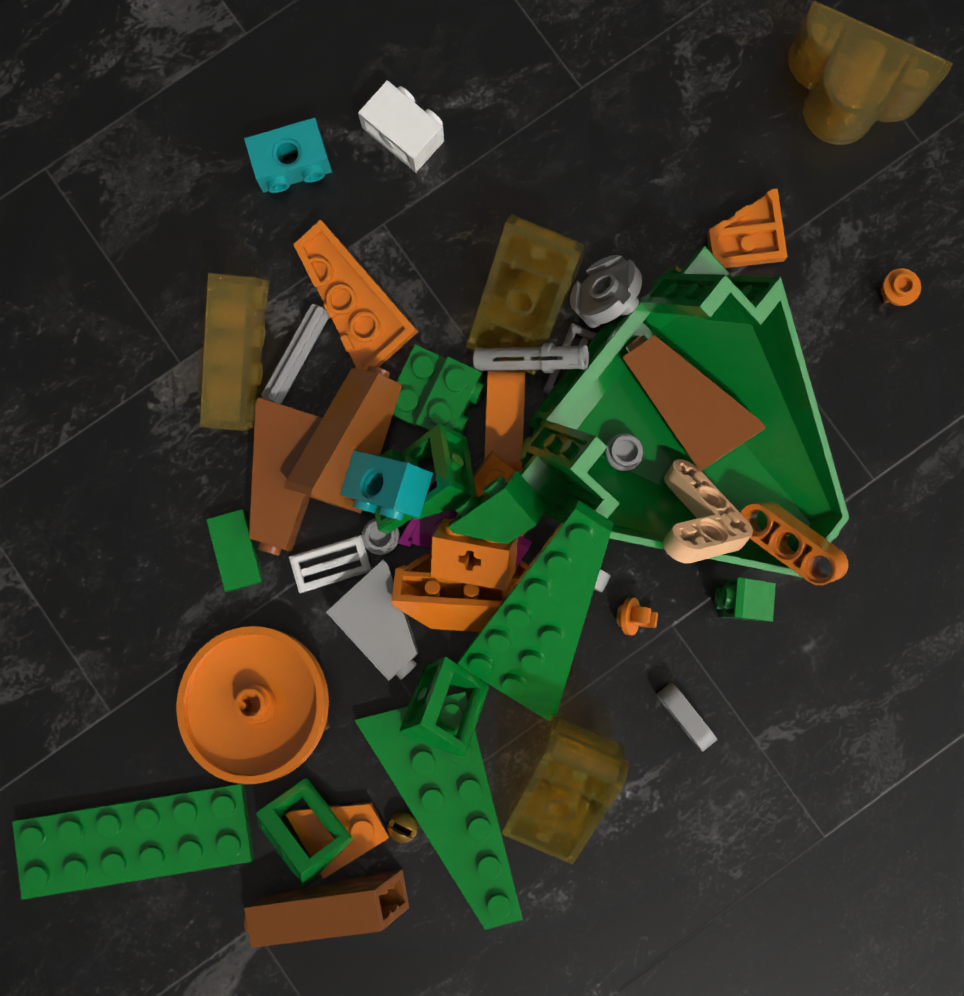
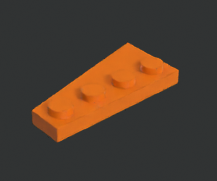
[293,220,419,371]

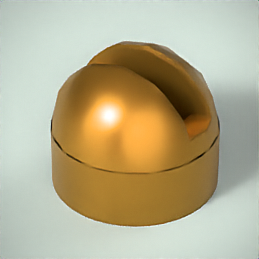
[387,810,419,843]

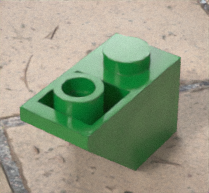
[449,471,547,544]
[714,577,776,622]

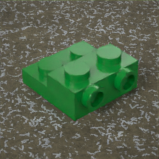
[392,344,485,434]

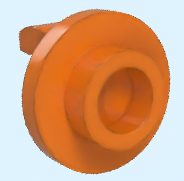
[880,268,921,306]
[617,597,658,635]

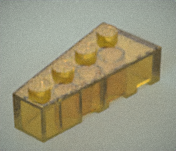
[200,273,270,431]

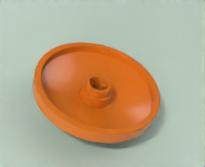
[176,626,329,784]

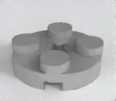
[570,255,642,328]

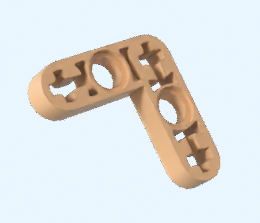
[663,459,753,563]

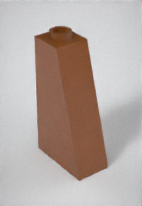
[623,335,766,471]
[284,366,402,513]
[249,397,322,556]
[244,869,409,948]

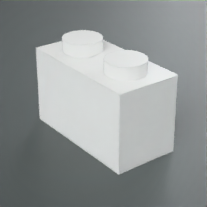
[358,81,444,172]

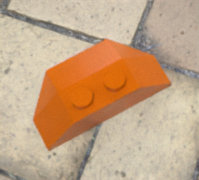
[392,553,529,632]

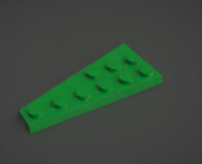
[457,500,614,724]
[354,691,523,930]

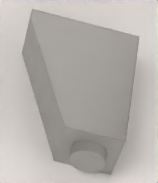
[326,560,419,681]

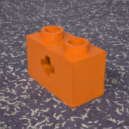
[431,518,518,591]

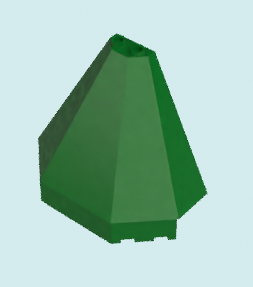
[520,246,849,578]

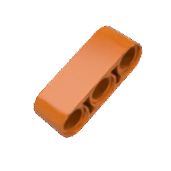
[484,370,525,471]
[741,502,848,585]

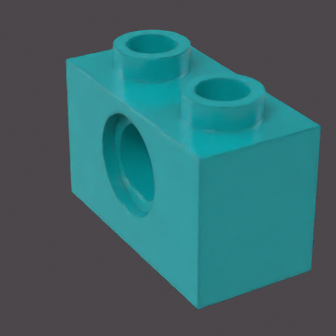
[244,118,332,193]
[340,451,433,521]

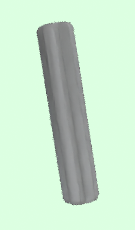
[261,304,329,404]

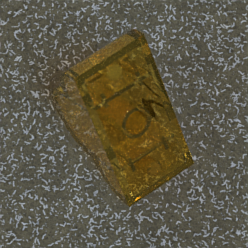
[788,1,953,145]
[466,214,586,375]
[501,714,629,865]

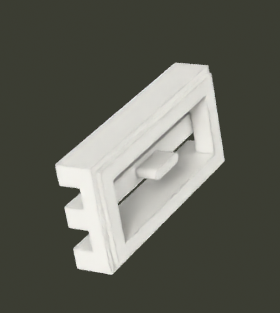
[289,535,372,593]

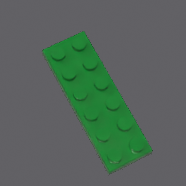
[12,783,255,900]

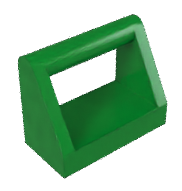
[401,423,478,519]
[399,657,489,756]
[256,778,353,887]

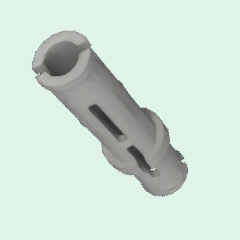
[473,343,589,373]

